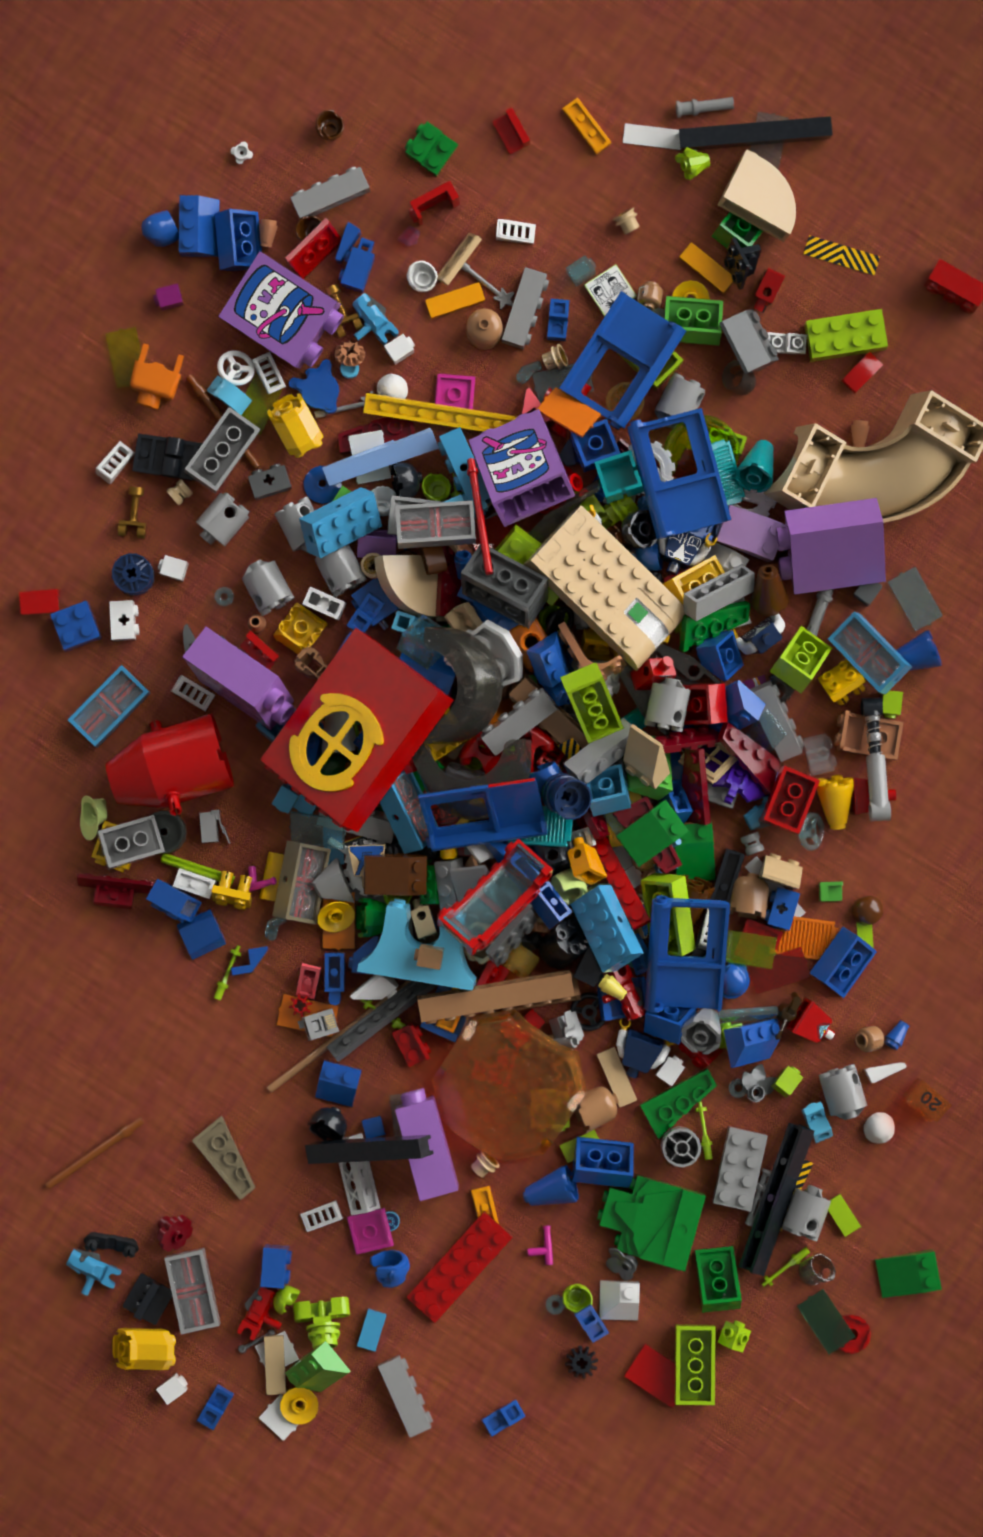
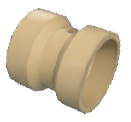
[167,479,193,506]

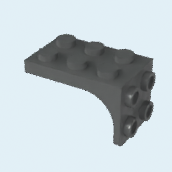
[485,887,537,967]

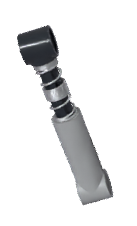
[861,697,891,821]

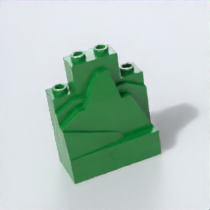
[597,1174,706,1271]

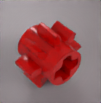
[289,993,313,1017]

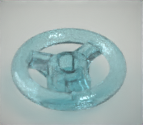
[798,812,824,851]

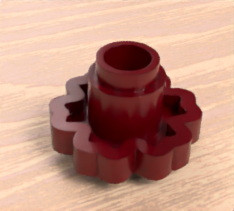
[157,1215,194,1252]

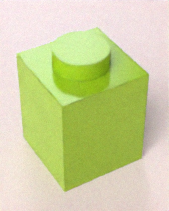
[881,690,903,719]
[771,1066,803,1098]

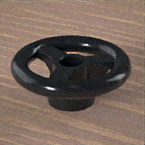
[546,606,574,640]
[570,993,606,1031]

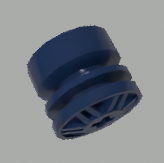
[112,553,155,596]
[541,773,592,820]

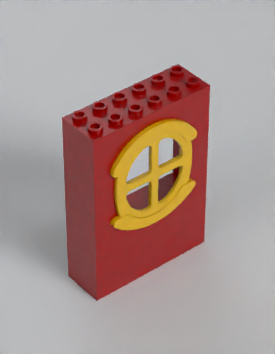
[260,628,454,833]

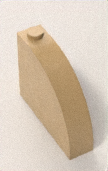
[718,149,796,242]
[374,555,446,622]

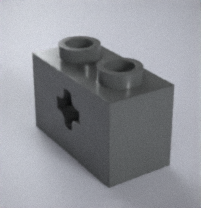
[248,463,292,500]

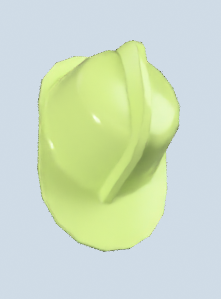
[80,795,107,840]

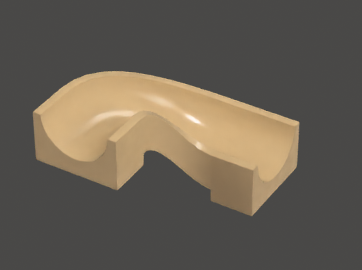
[763,390,983,523]

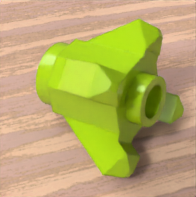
[675,147,710,180]

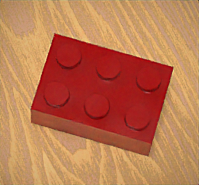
[924,259,983,313]
[683,683,728,724]
[760,766,820,835]

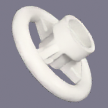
[217,350,255,386]

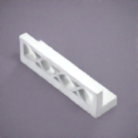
[339,1133,380,1215]

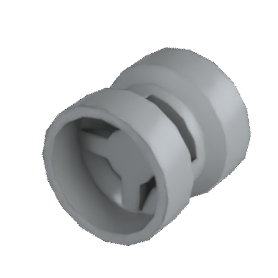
[740,832,765,856]

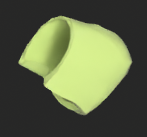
[551,868,588,905]

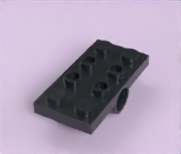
[132,433,203,482]

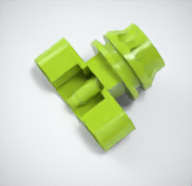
[579,493,638,529]
[293,1297,350,1349]

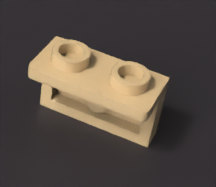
[444,602,483,636]

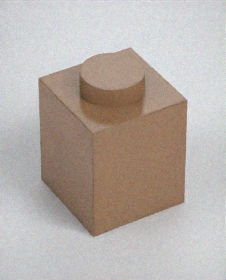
[414,944,444,970]

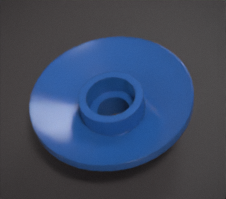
[304,466,342,504]

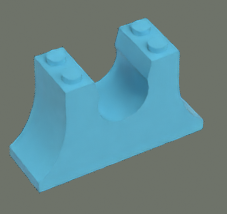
[357,899,477,991]

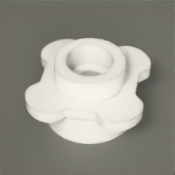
[231,142,253,164]

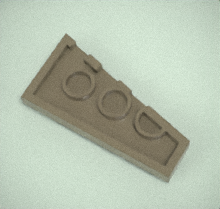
[192,1116,256,1200]

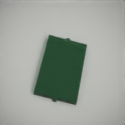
[797,1289,856,1354]

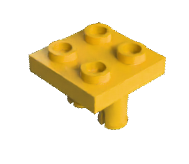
[817,659,866,705]
[211,871,253,910]

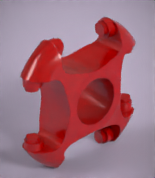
[458,726,554,821]

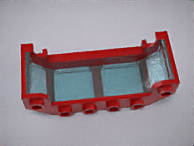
[437,839,553,956]

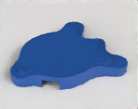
[289,359,340,414]

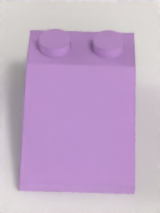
[717,505,786,562]

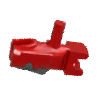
[602,964,646,1021]
[237,1286,282,1341]

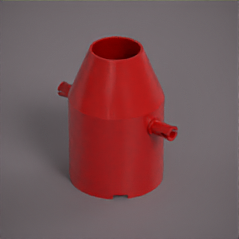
[105,713,234,816]

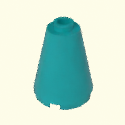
[735,440,774,493]

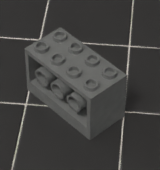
[461,544,548,629]

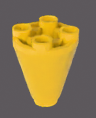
[817,775,854,830]

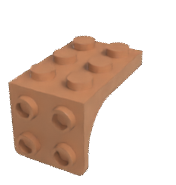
[558,621,627,681]
[834,710,904,760]

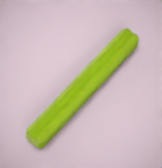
[161,853,235,885]

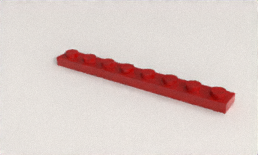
[575,816,651,930]

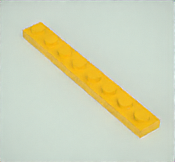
[363,393,517,432]

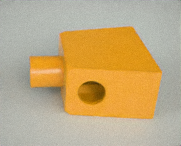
[567,837,607,885]

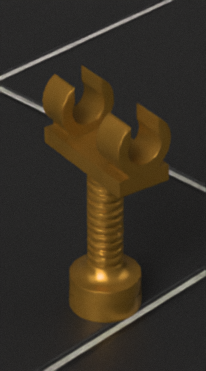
[324,284,363,338]
[118,486,147,539]

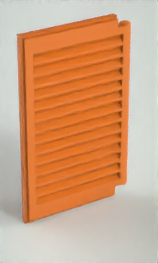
[769,916,838,960]

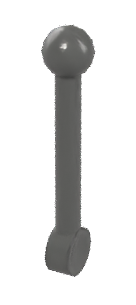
[238,1329,275,1354]

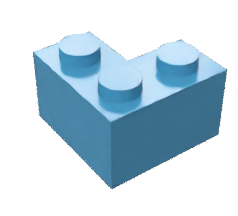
[272,783,317,817]

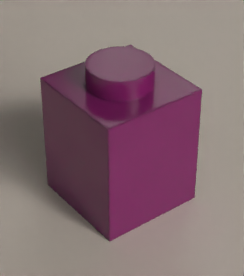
[153,283,184,311]

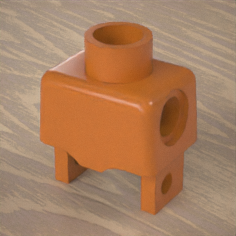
[130,343,184,410]
[509,618,547,672]

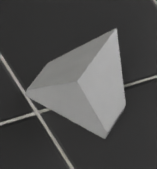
[312,858,355,903]

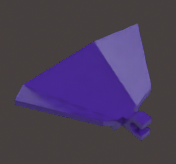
[701,745,778,805]

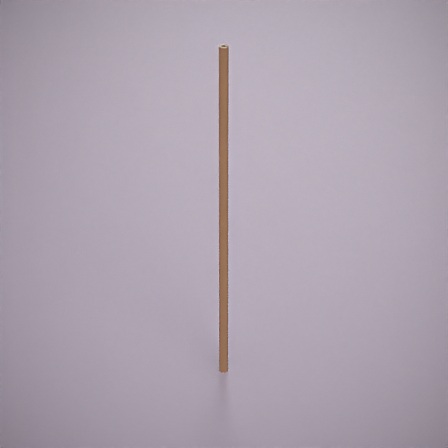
[267,922,494,1093]

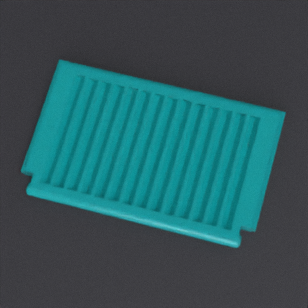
[711,439,746,506]
[508,806,573,847]

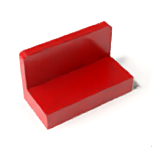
[493,107,530,155]
[19,589,60,615]

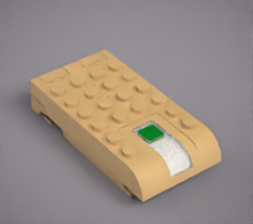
[523,505,685,671]

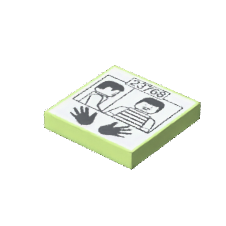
[584,264,637,317]

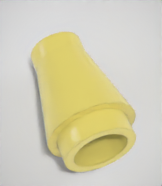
[598,974,628,1001]

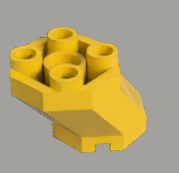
[267,393,323,458]
[112,1328,176,1370]

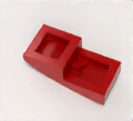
[841,352,883,394]

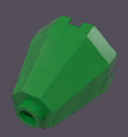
[356,898,387,937]

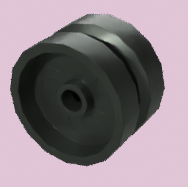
[150,811,187,853]

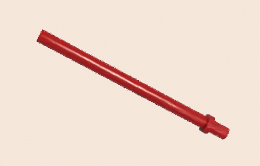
[467,458,493,575]

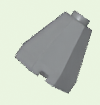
[681,1008,721,1055]

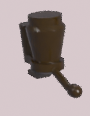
[775,992,801,1040]

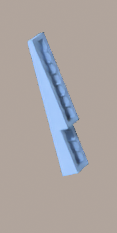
[322,428,439,486]

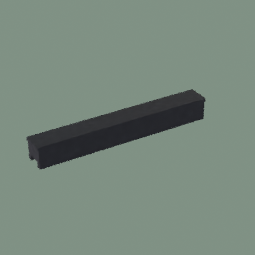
[679,116,833,151]
[691,848,745,957]
[738,1123,815,1276]
[305,1135,434,1164]

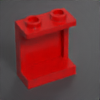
[408,181,460,226]

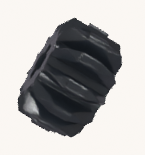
[565,1345,598,1379]

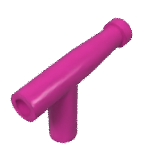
[248,866,277,892]
[528,1225,553,1265]

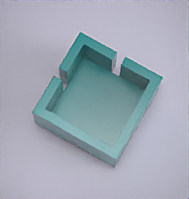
[594,450,644,504]

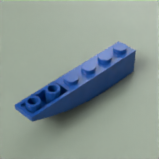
[484,841,572,930]

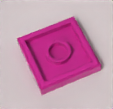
[435,373,476,409]
[347,1208,394,1255]

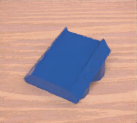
[177,909,226,960]

